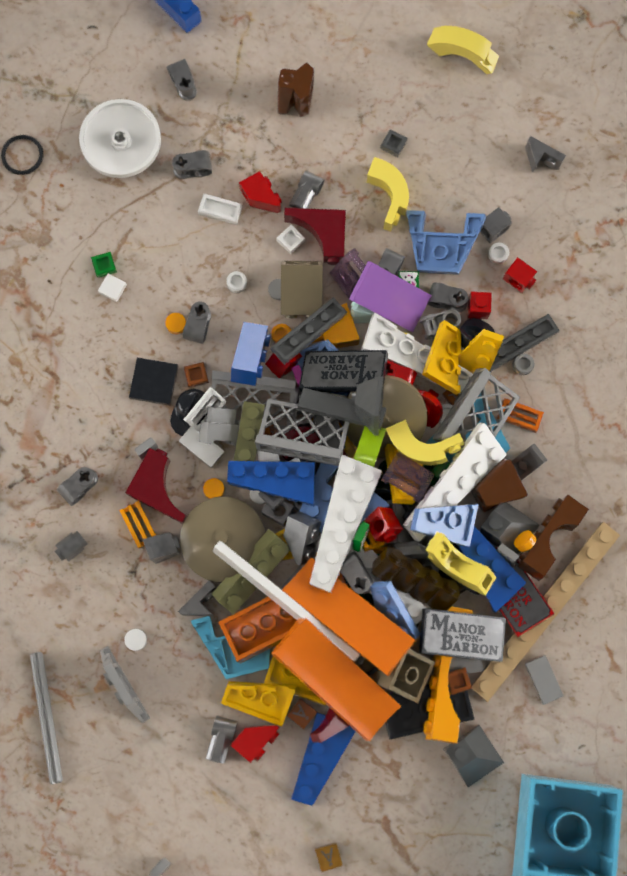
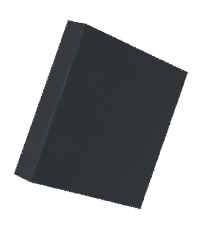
[129,357,178,406]

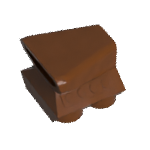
[277,62,314,118]
[471,459,528,513]

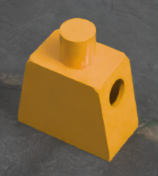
[312,303,360,348]

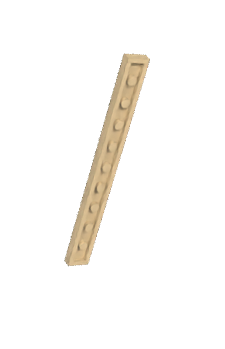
[471,522,620,702]

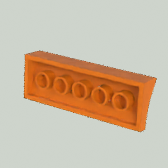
[282,557,416,676]
[219,572,348,663]
[271,618,401,741]

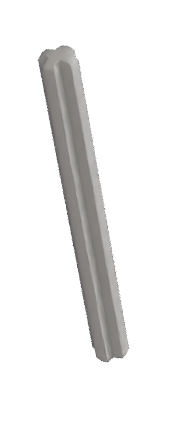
[30,652,63,784]

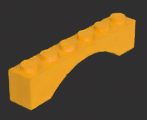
[424,606,473,743]

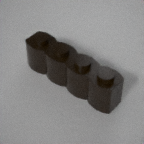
[371,546,460,611]

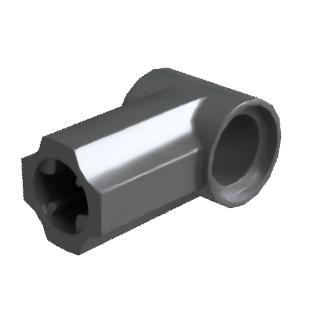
[289,170,324,208]
[394,535,433,564]
[206,716,238,764]

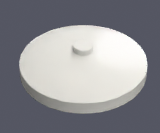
[79,99,161,178]

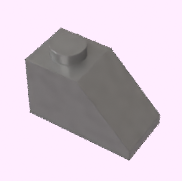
[143,532,180,564]

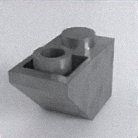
[284,512,321,566]

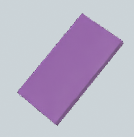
[349,261,432,332]

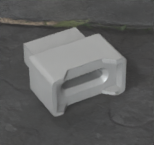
[199,407,240,446]

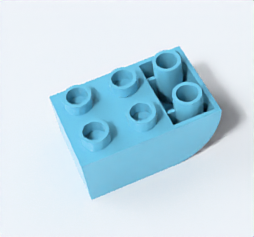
[512,774,623,876]

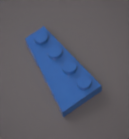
[227,461,315,506]
[456,526,526,613]
[291,713,356,806]

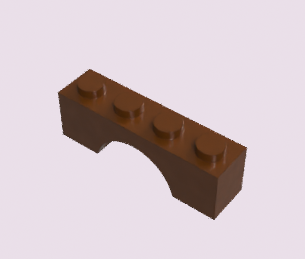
[518,495,589,581]

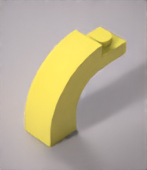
[427,26,499,74]
[366,157,409,231]
[386,420,464,465]
[426,532,496,595]

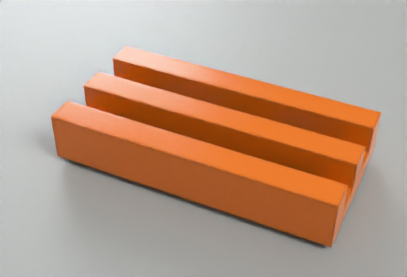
[497,398,544,433]

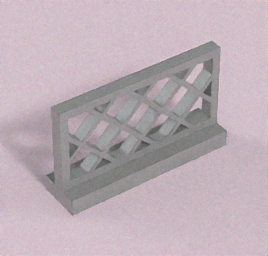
[432,368,520,453]
[211,370,297,430]
[255,399,350,466]

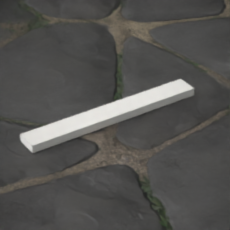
[213,541,359,662]

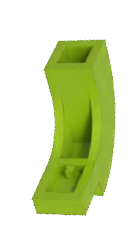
[354,426,386,467]

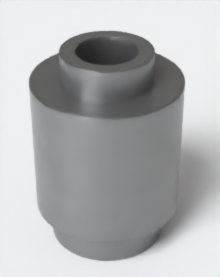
[55,531,87,562]

